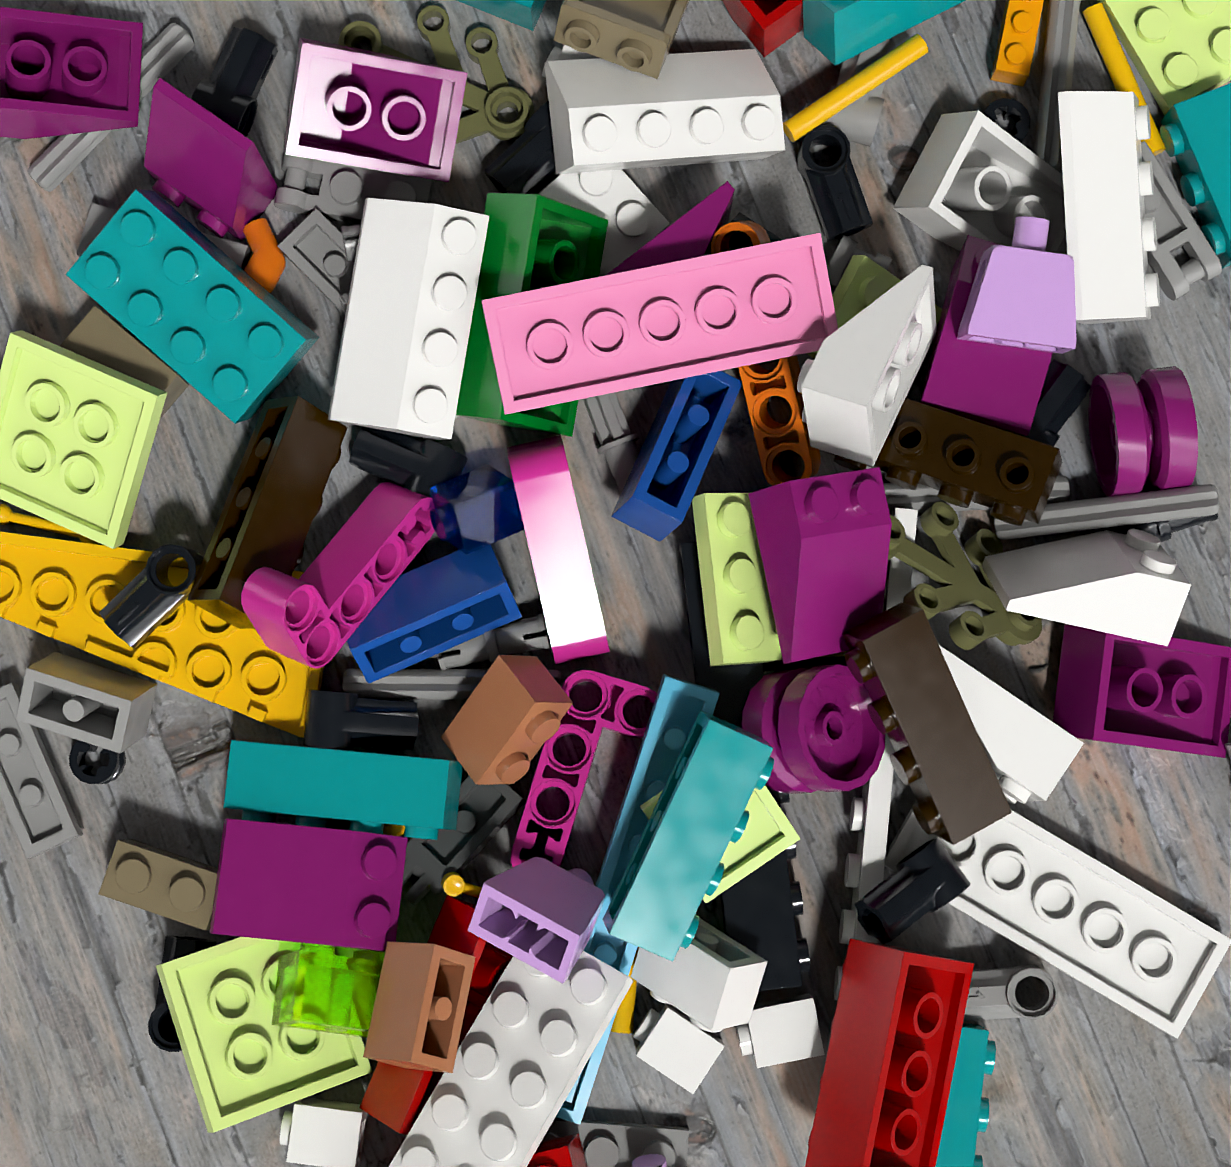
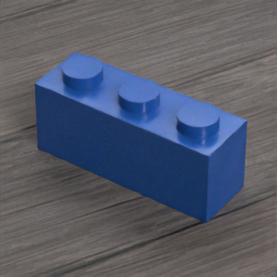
[611,371,742,542]
[347,538,522,684]

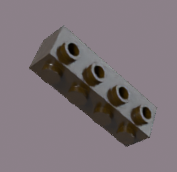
[187,396,348,629]
[831,398,1063,526]
[842,603,1012,845]

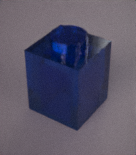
[430,464,524,555]

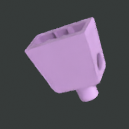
[957,216,1077,354]
[468,857,605,984]

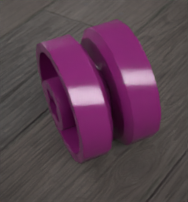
[1088,366,1198,497]
[742,664,886,794]

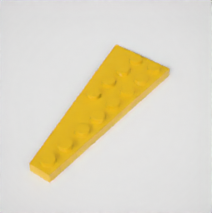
[0,532,324,738]

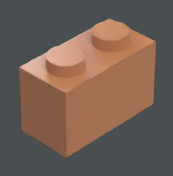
[441,655,573,785]
[363,942,476,1073]

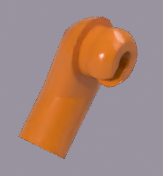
[243,218,286,293]

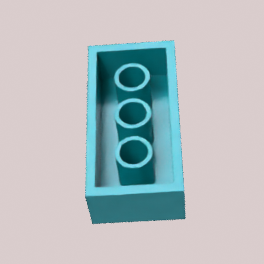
[65,189,320,424]

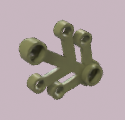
[338,5,535,144]
[888,502,1042,650]

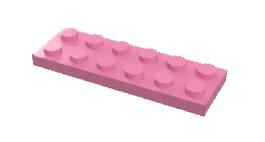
[481,233,838,415]

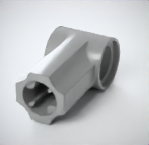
[820,39,896,147]
[963,964,1059,1021]

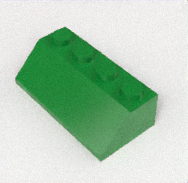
[456,193,608,437]

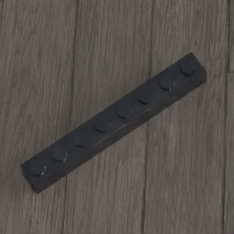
[679,541,810,991]

